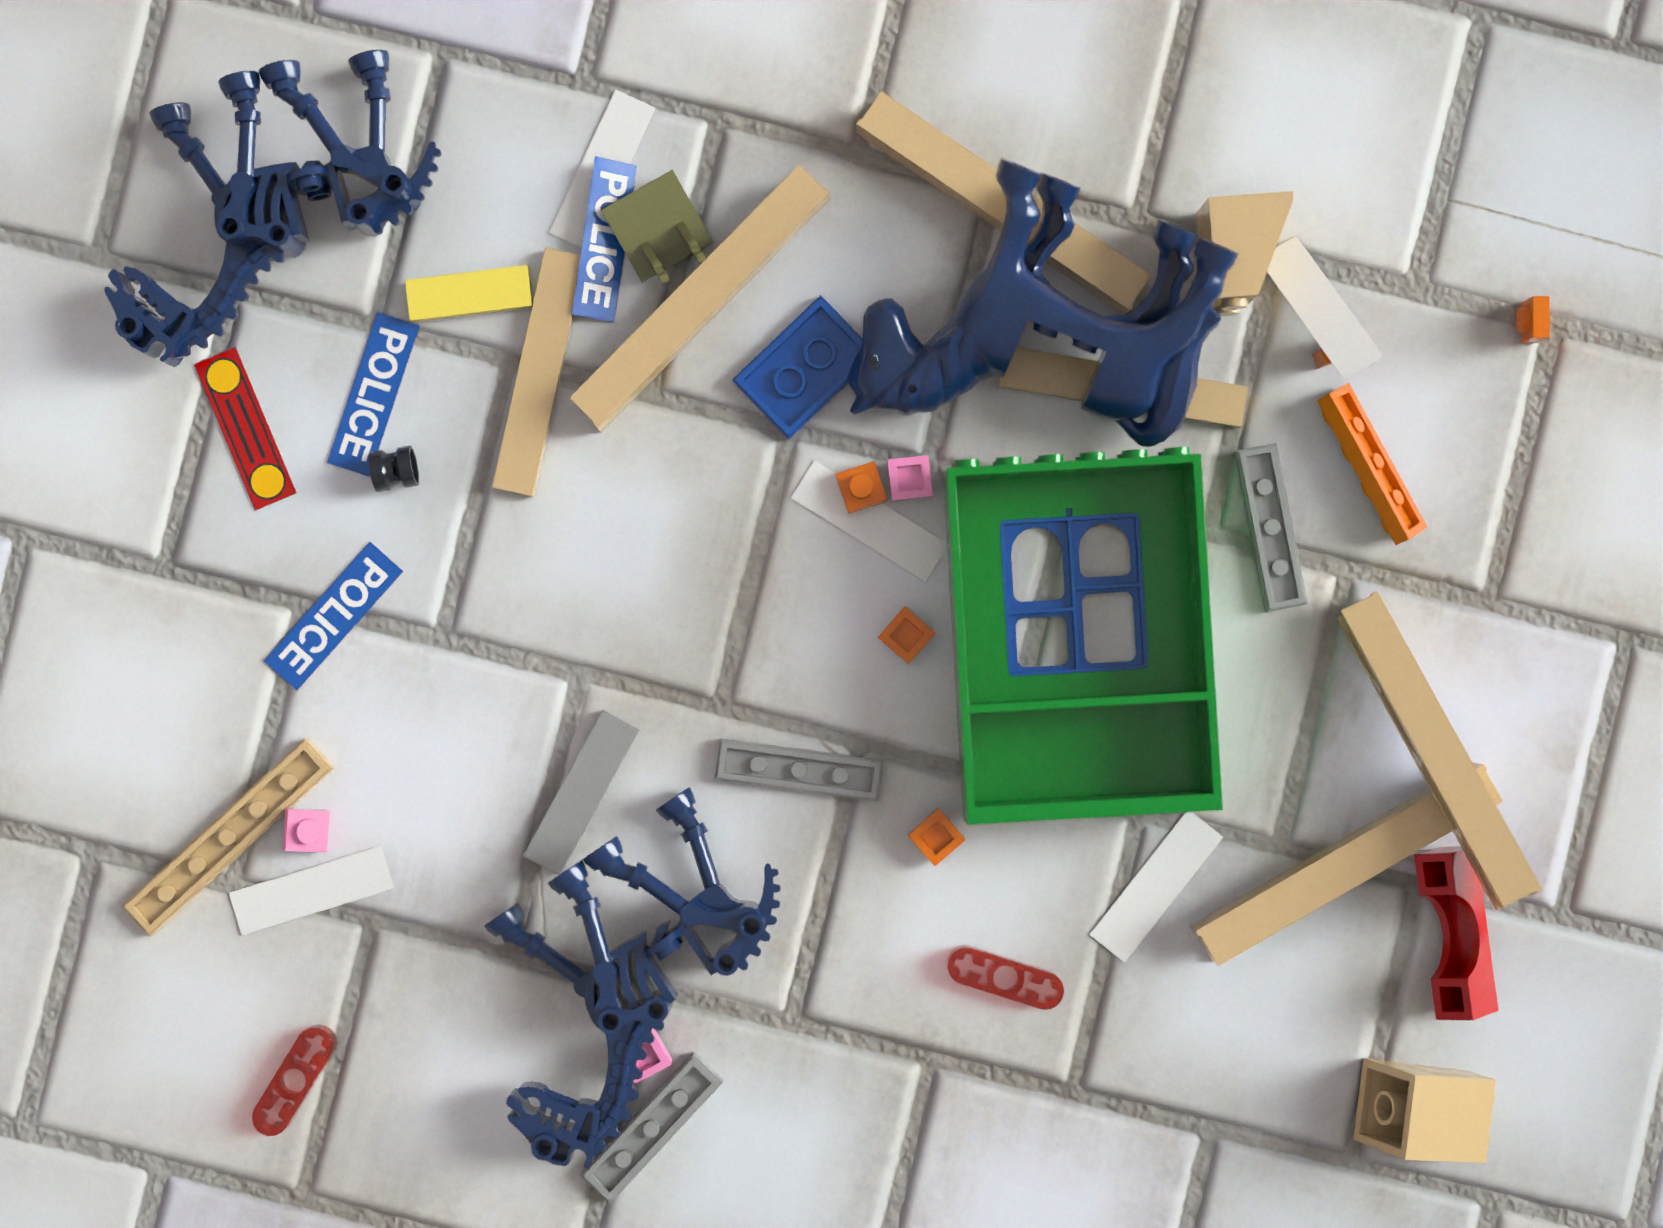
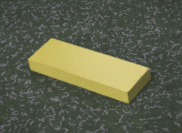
[405,265,533,323]

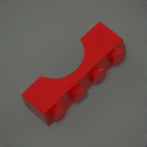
[1414,846,1499,1021]

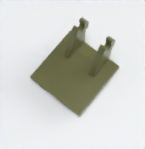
[601,169,713,284]

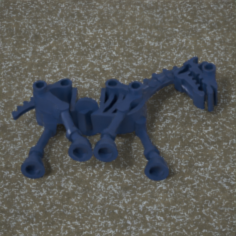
[104,49,442,367]
[484,787,781,1169]

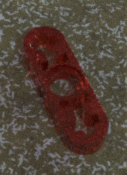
[947,945,1064,1010]
[252,1024,337,1136]

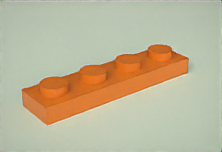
[1317,383,1427,545]

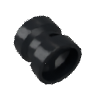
[368,445,419,492]

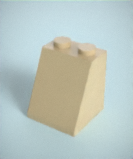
[1196,191,1294,316]
[1353,1058,1496,1163]

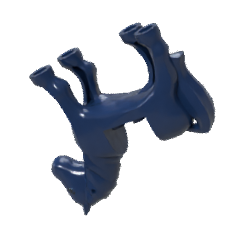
[848,158,1239,447]

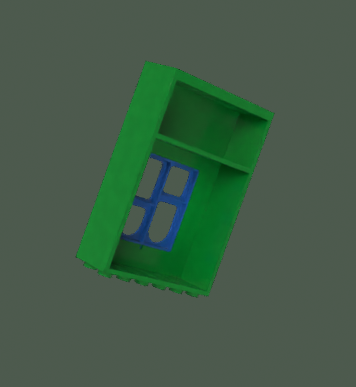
[943,447,1223,825]

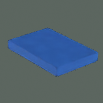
[732,295,863,440]

